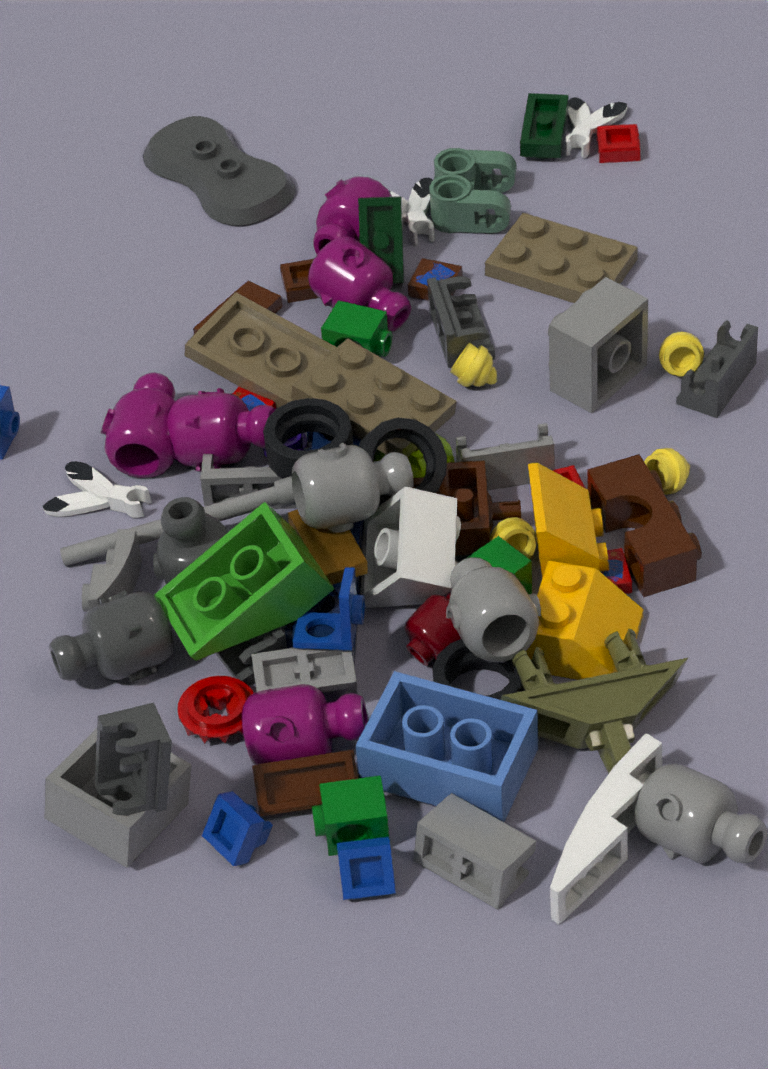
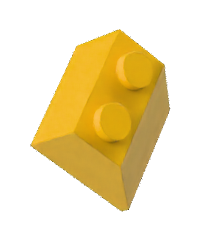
[528,463,609,578]
[526,560,644,680]

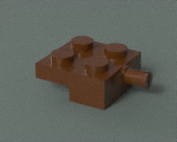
[413,460,522,556]

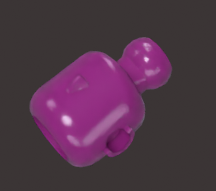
[313,176,392,254]
[308,236,412,332]
[101,372,175,478]
[167,388,276,472]
[242,684,369,765]

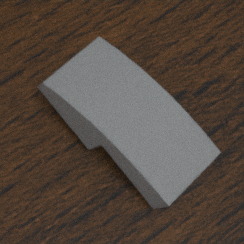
[82,529,142,612]

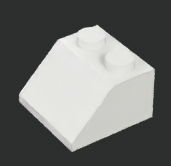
[360,486,461,608]

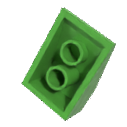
[155,502,334,661]

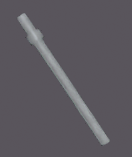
[60,476,296,566]

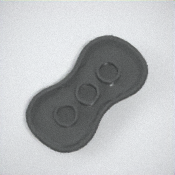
[143,116,296,226]

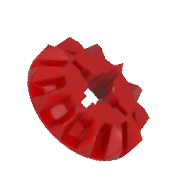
[177,676,254,744]

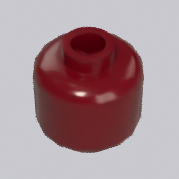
[404,593,461,666]

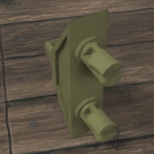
[500,629,688,774]

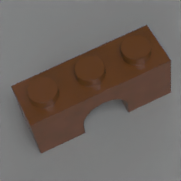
[587,454,702,598]

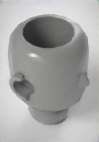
[292,443,413,533]
[446,557,541,662]
[635,763,767,863]

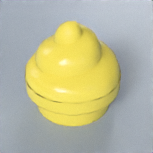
[659,331,704,376]
[450,343,497,387]
[644,448,690,495]
[490,517,536,559]

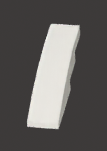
[550,733,662,925]

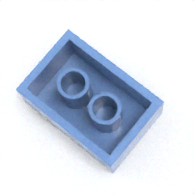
[356,671,538,822]

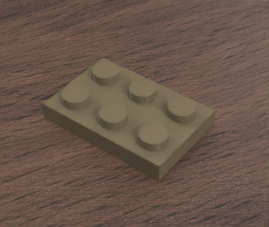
[485,213,638,303]
[184,292,337,408]
[291,338,457,457]

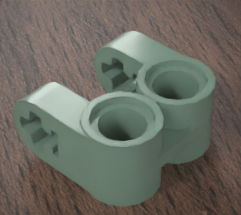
[429,148,517,233]

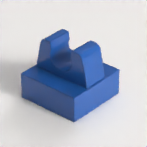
[202,791,273,866]
[337,837,396,900]

